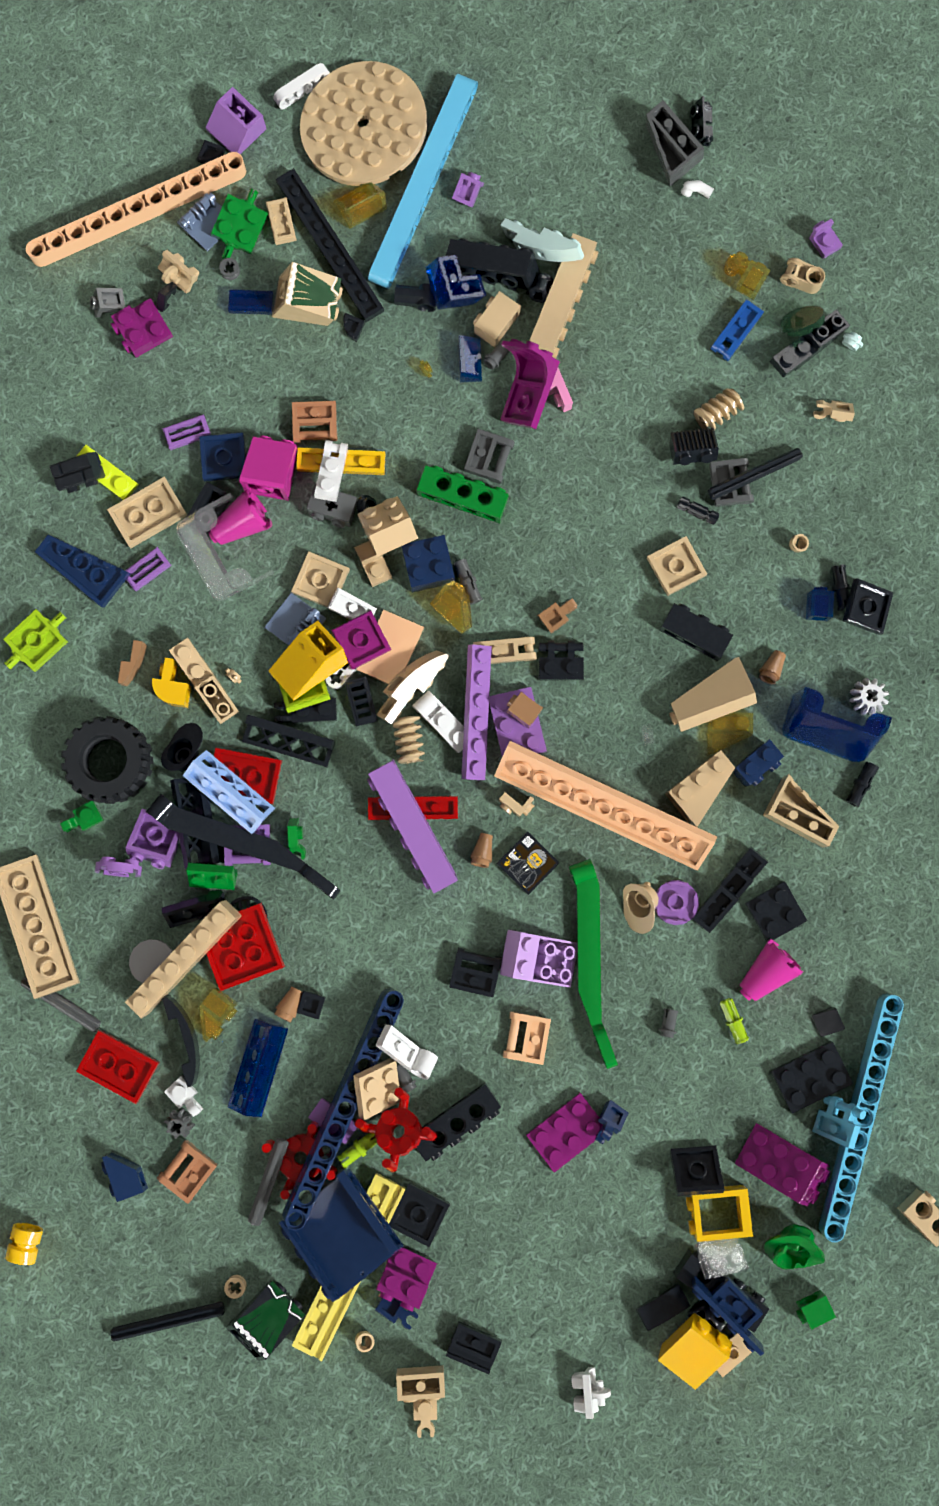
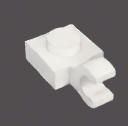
[164,1075,203,1117]

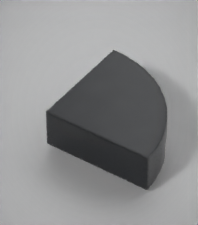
[156,282,177,312]
[343,313,365,342]

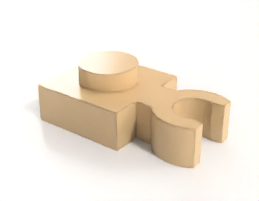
[413,1399,437,1438]

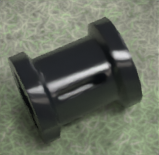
[529,273,554,303]

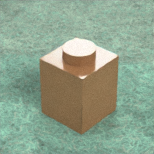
[507,692,543,729]

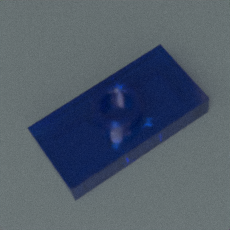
[228,289,274,315]

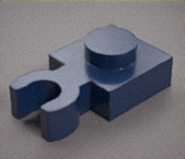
[375,1298,418,1330]

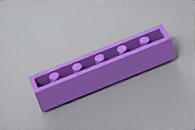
[367,759,458,893]

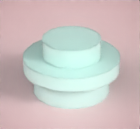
[842,331,863,351]

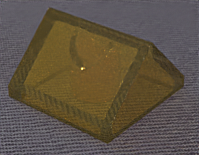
[334,183,387,229]

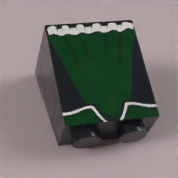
[225,1281,305,1361]

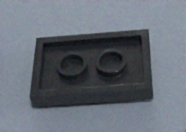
[770,1041,853,1113]

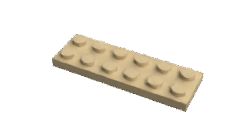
[0,855,80,999]

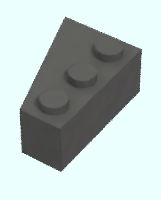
[646,100,704,186]

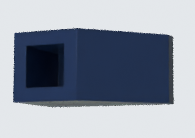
[101,1152,148,1202]

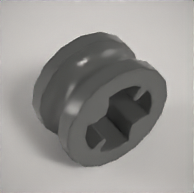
[219,258,240,280]

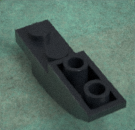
[769,309,850,378]

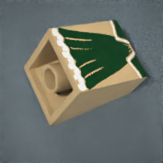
[272,262,343,326]

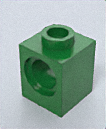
[796,1290,836,1330]

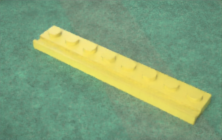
[292,1173,406,1361]

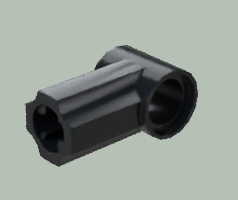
[394,283,438,312]

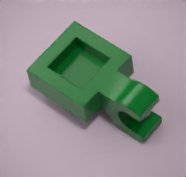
[60,801,104,833]
[287,818,306,860]

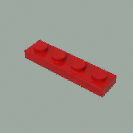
[368,796,458,820]

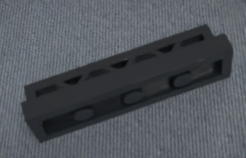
[242,715,335,768]
[170,778,220,869]

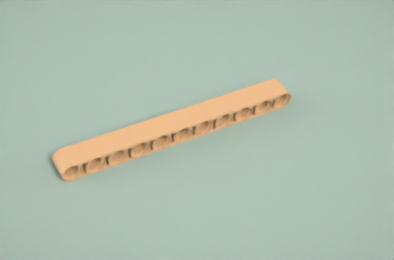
[26,152,246,267]

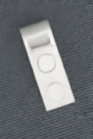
[412,691,464,753]
[376,1025,438,1080]

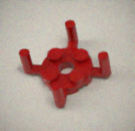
[355,1088,437,1172]
[262,1121,337,1200]

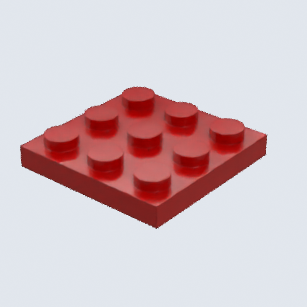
[206,903,285,991]

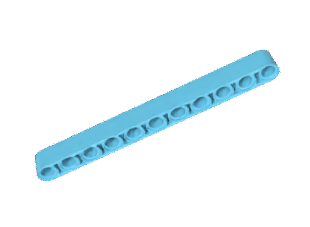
[368,74,478,289]
[819,994,904,1243]

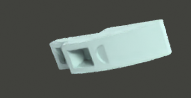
[501,218,584,262]

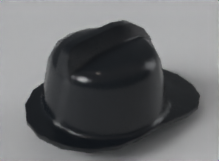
[161,723,203,772]

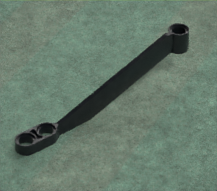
[146,794,341,900]

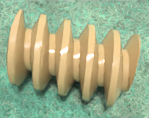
[694,388,744,430]
[393,716,425,764]

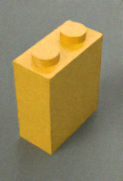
[658,1313,732,1390]

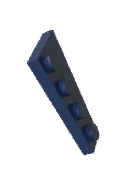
[35,535,131,608]

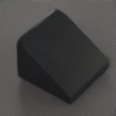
[812,1007,845,1037]

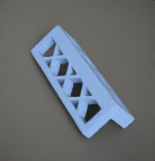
[183,750,275,834]

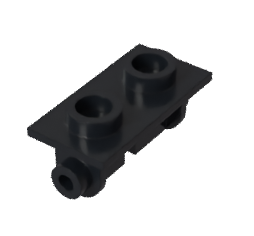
[690,96,713,146]

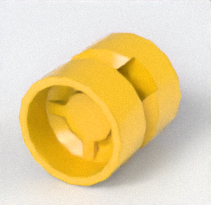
[5,1223,43,1265]

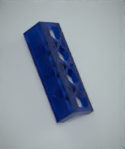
[228,1018,288,1118]

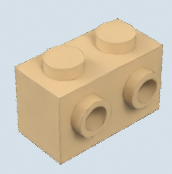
[396,1365,445,1403]

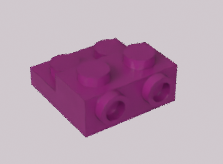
[111,298,173,358]
[375,1248,437,1312]

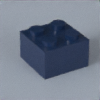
[402,535,455,593]

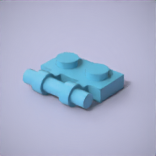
[812,1096,866,1149]

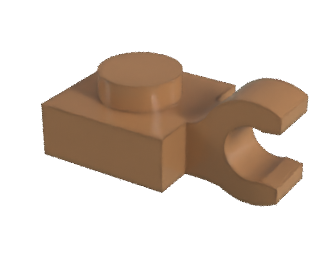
[538,598,578,634]

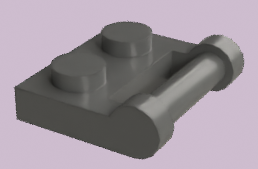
[464,429,515,484]
[709,458,754,507]

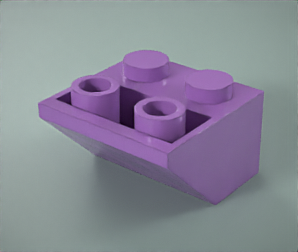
[206,87,266,154]

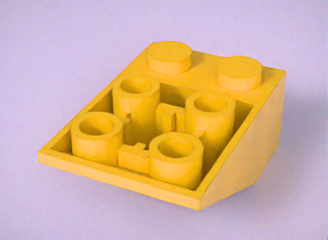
[269,621,348,701]

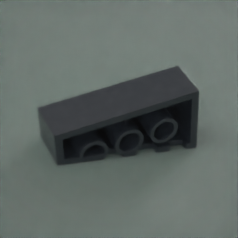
[443,238,540,295]

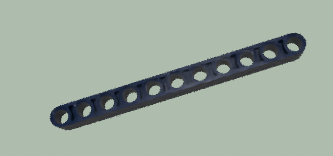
[282,988,404,1231]

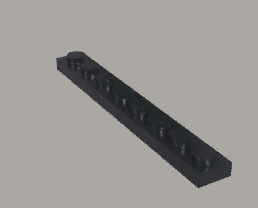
[276,168,384,322]

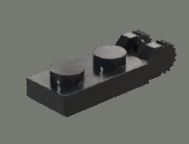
[274,698,337,723]
[162,889,228,928]

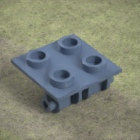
[177,192,222,252]
[265,593,326,645]

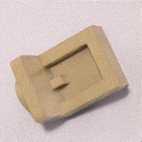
[499,793,534,817]

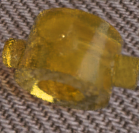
[419,359,433,378]

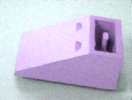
[500,930,578,988]

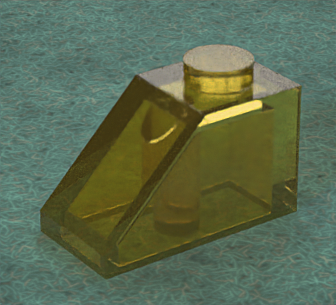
[430,581,472,634]

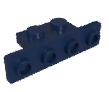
[691,1276,764,1356]

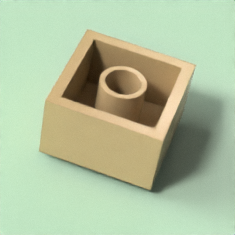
[357,496,418,556]

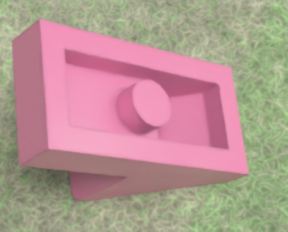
[548,368,573,412]

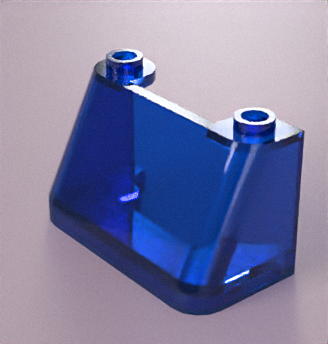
[782,687,892,762]

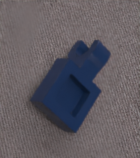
[595,1100,629,1144]

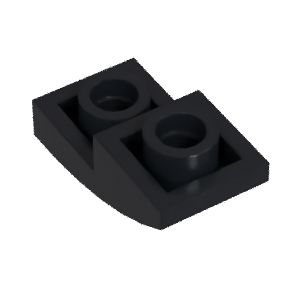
[636,1284,691,1331]

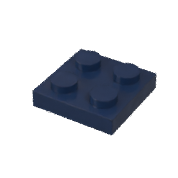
[199,433,246,482]

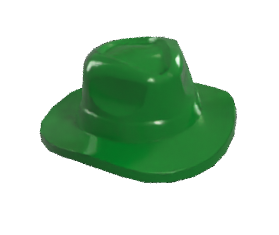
[764,1224,825,1270]

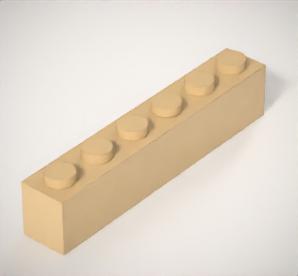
[530,233,599,359]
[125,900,242,1018]

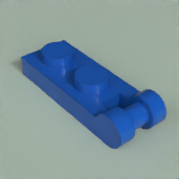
[710,299,764,361]

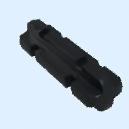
[677,496,719,525]

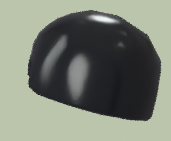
[687,1300,725,1332]

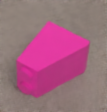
[239,436,298,501]

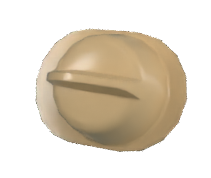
[623,882,659,934]

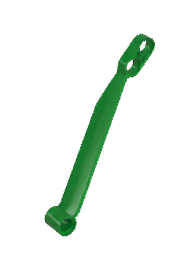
[569,859,618,1069]

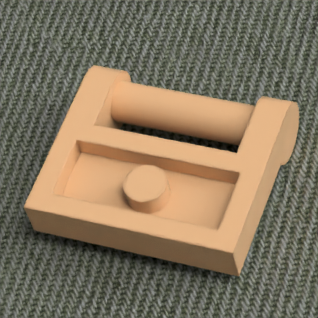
[503,1011,551,1065]

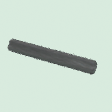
[21,976,101,1032]
[248,1138,289,1226]

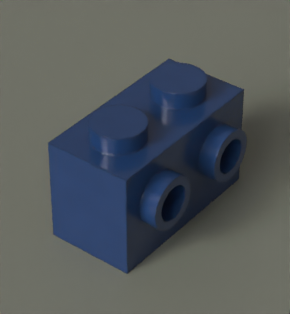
[733,739,784,787]

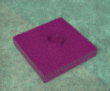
[331,610,392,670]

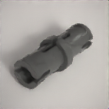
[453,559,483,605]

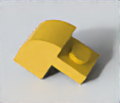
[152,658,192,708]

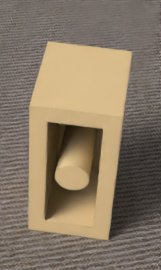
[473,291,521,347]

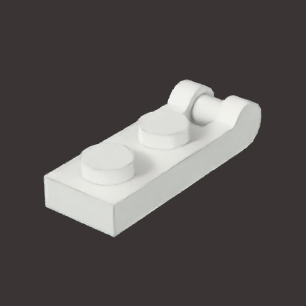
[314,440,348,502]

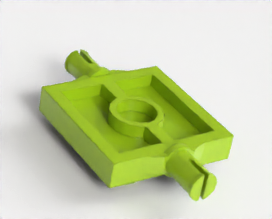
[3,609,68,672]

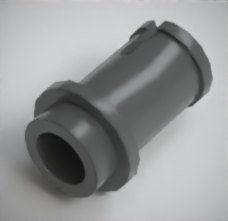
[484,341,510,370]
[659,1008,678,1038]
[397,1065,417,1093]

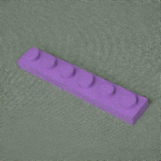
[461,644,492,780]

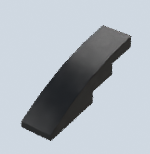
[692,846,768,933]

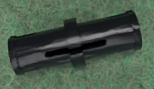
[831,565,851,611]
[846,761,879,807]

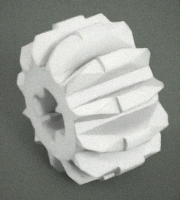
[850,678,889,716]

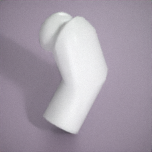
[681,180,714,199]

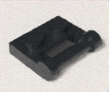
[449,947,502,998]

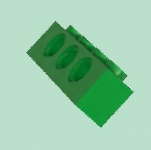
[417,465,509,524]

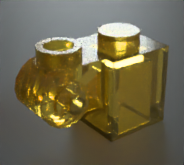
[724,251,771,300]

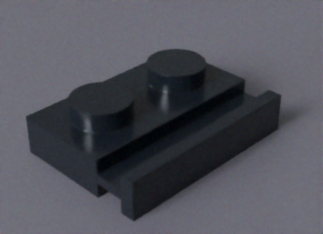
[446,1321,502,1375]

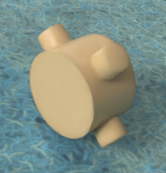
[225,668,242,684]

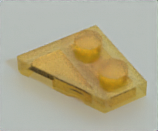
[707,712,753,755]

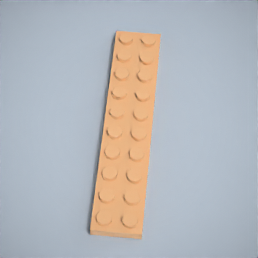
[494,741,717,871]

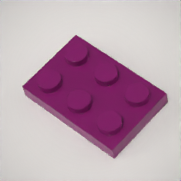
[526,1092,603,1173]

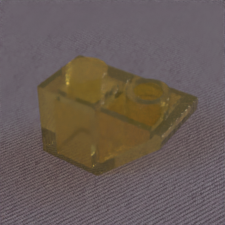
[199,987,238,1042]

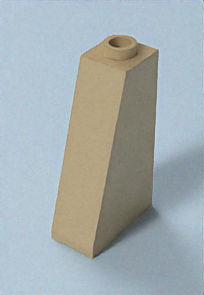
[669,657,757,732]

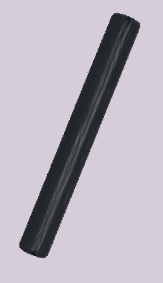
[707,448,803,500]
[110,1302,225,1342]

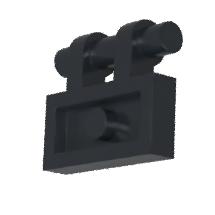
[539,640,584,681]

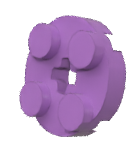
[95,857,142,877]

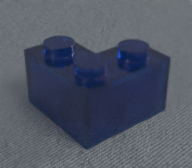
[425,255,486,310]

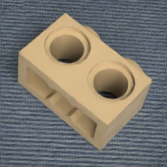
[898,1188,939,1247]

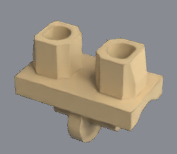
[158,250,199,293]

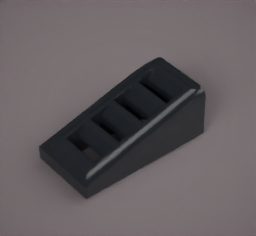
[345,677,378,727]

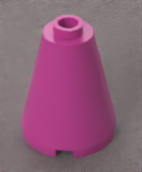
[209,489,272,545]
[740,938,804,1001]

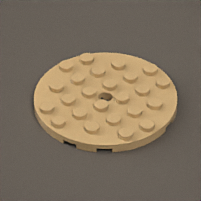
[300,61,427,186]

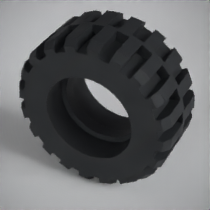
[61,716,154,804]

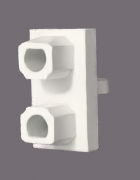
[572,1367,611,1419]

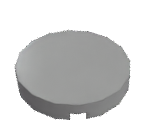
[129,939,173,983]

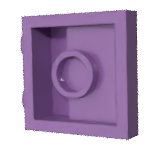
[126,809,180,869]

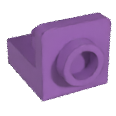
[452,171,484,208]
[809,219,843,259]

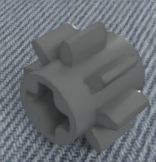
[164,1108,195,1139]

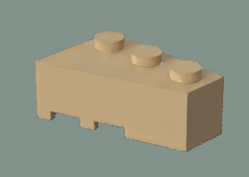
[665,750,735,827]
[763,774,839,848]

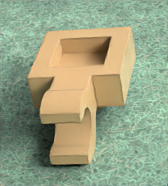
[813,400,855,422]

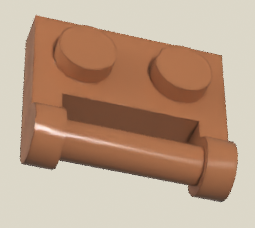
[292,401,338,443]
[157,1140,218,1204]

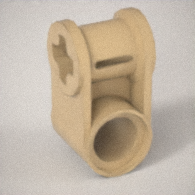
[780,258,825,294]

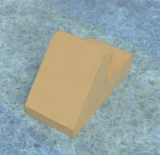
[354,541,392,587]

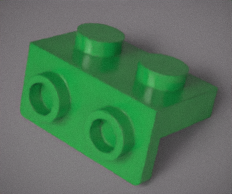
[186,863,238,890]

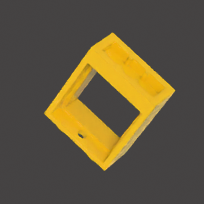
[686,1185,753,1242]

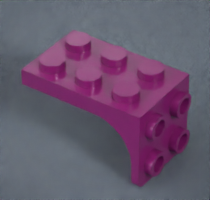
[500,338,560,429]
[735,1123,831,1206]

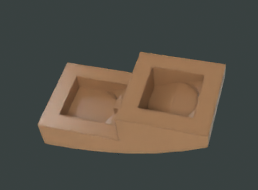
[118,640,147,686]

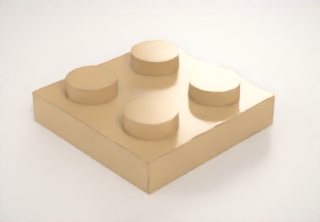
[647,536,707,596]
[291,551,350,607]
[353,1058,400,1120]

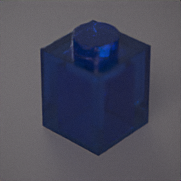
[806,587,834,621]

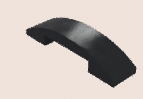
[162,996,200,1088]

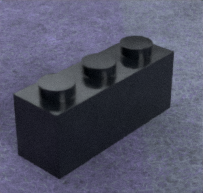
[659,603,733,662]

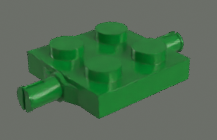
[211,188,268,259]

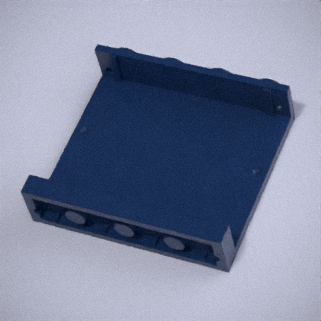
[279,1169,404,1302]

